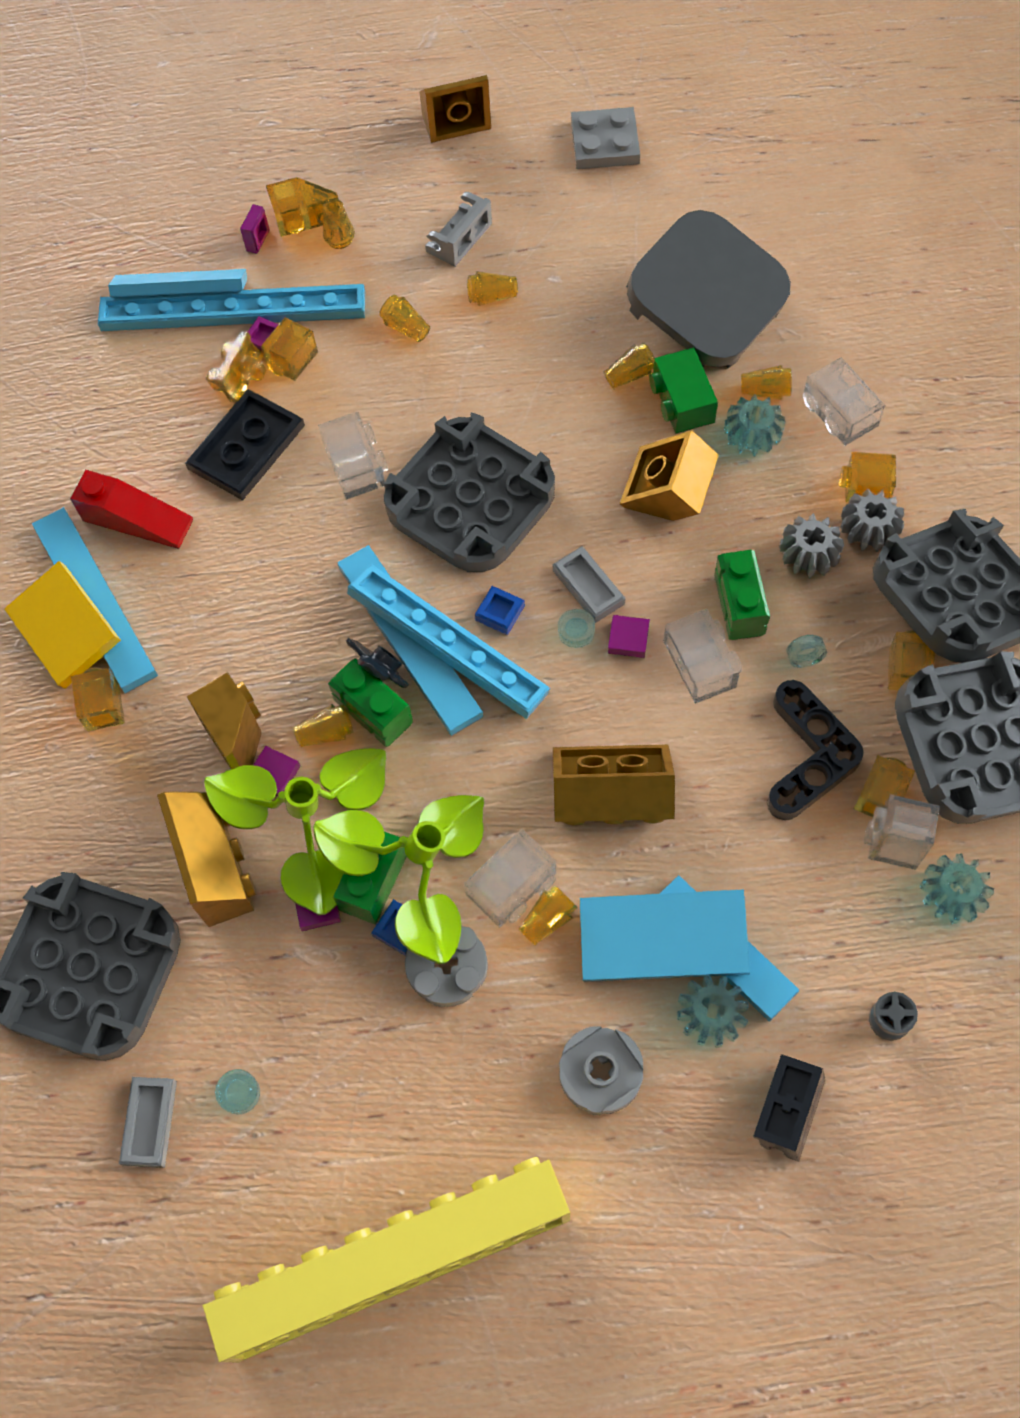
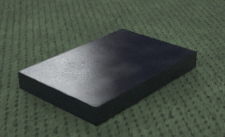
[185,389,305,501]

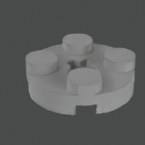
[405,926,488,1007]
[559,1026,643,1115]

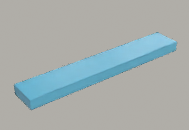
[32,507,158,693]
[337,545,483,736]
[347,564,550,719]

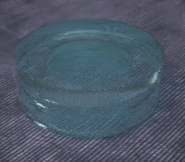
[558,609,595,648]
[786,635,827,668]
[215,1069,260,1115]

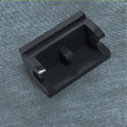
[753,1054,826,1162]

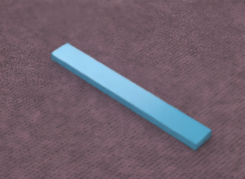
[98,284,365,331]

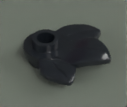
[346,638,409,688]

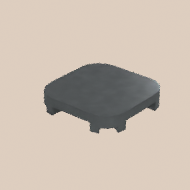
[626,210,791,368]
[384,412,555,572]
[873,509,1020,663]
[895,651,1020,824]
[0,872,181,1061]

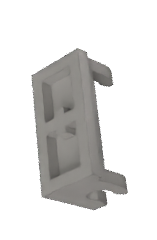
[425,192,492,267]

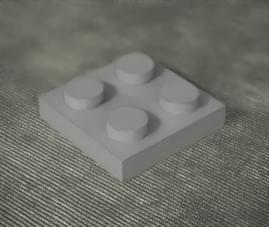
[571,107,640,169]

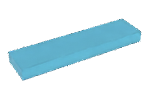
[108,269,247,298]
[660,875,799,1022]

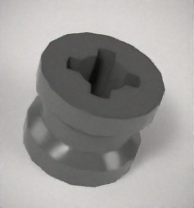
[869,991,918,1041]

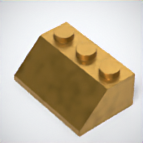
[553,744,675,825]
[157,792,257,927]

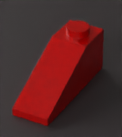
[70,469,193,549]

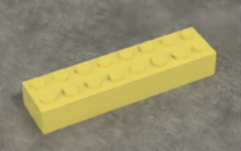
[203,1157,570,1363]

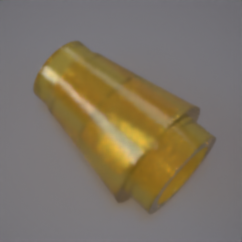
[323,199,355,249]
[467,271,518,306]
[379,295,430,342]
[603,343,655,389]
[741,365,792,400]
[293,704,353,748]
[518,885,578,946]

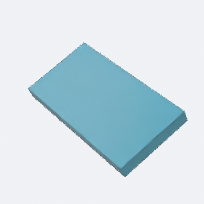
[580,889,750,982]

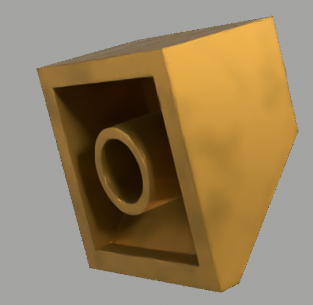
[419,75,491,143]
[620,430,719,521]
[187,672,262,770]

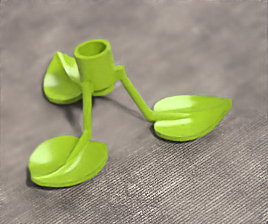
[204,748,386,915]
[313,795,484,964]

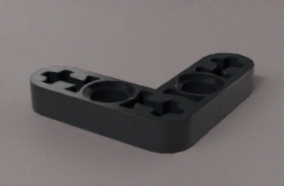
[767,680,864,820]

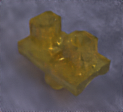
[206,332,267,403]

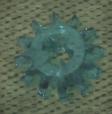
[724,394,786,457]
[920,853,994,924]
[677,974,749,1048]

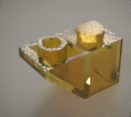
[266,177,343,237]

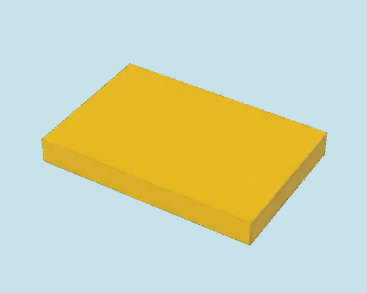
[4,561,121,689]

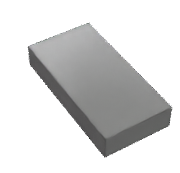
[553,546,625,623]
[119,1077,177,1168]

